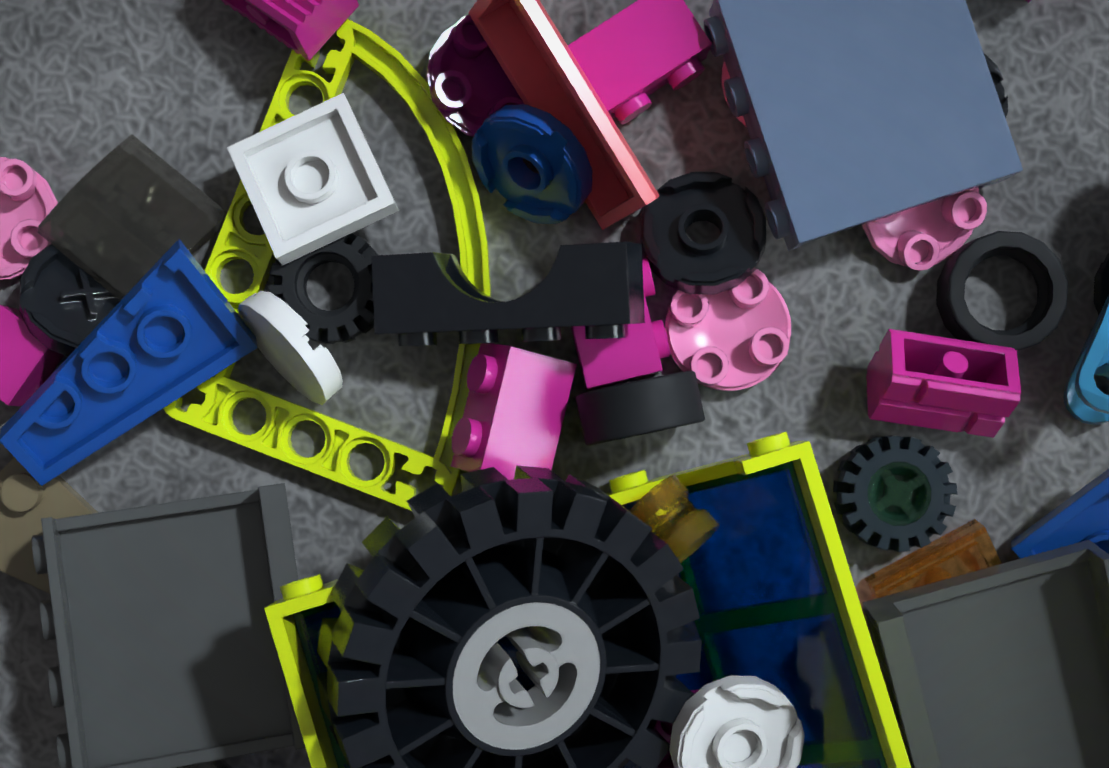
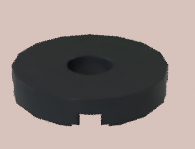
[640,172,766,295]

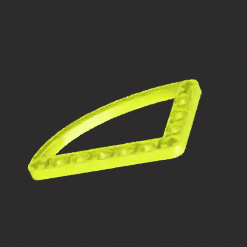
[163,19,491,511]

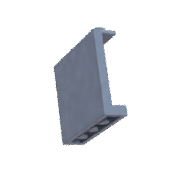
[704,0,1023,251]

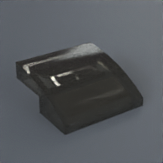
[38,134,227,301]

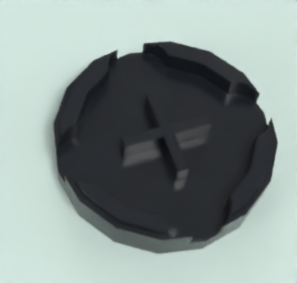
[19,239,146,356]

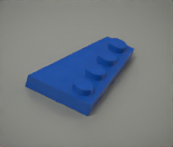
[0,239,258,486]

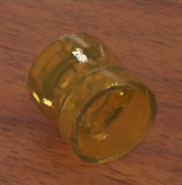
[630,474,720,563]

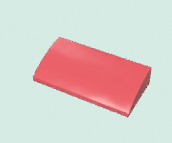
[468,0,660,230]

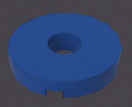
[472,104,593,224]

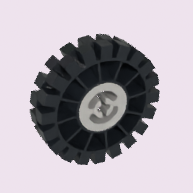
[317,465,702,768]

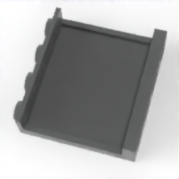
[32,483,307,768]
[862,540,1109,768]

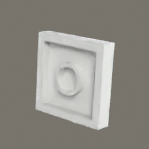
[227,93,399,266]

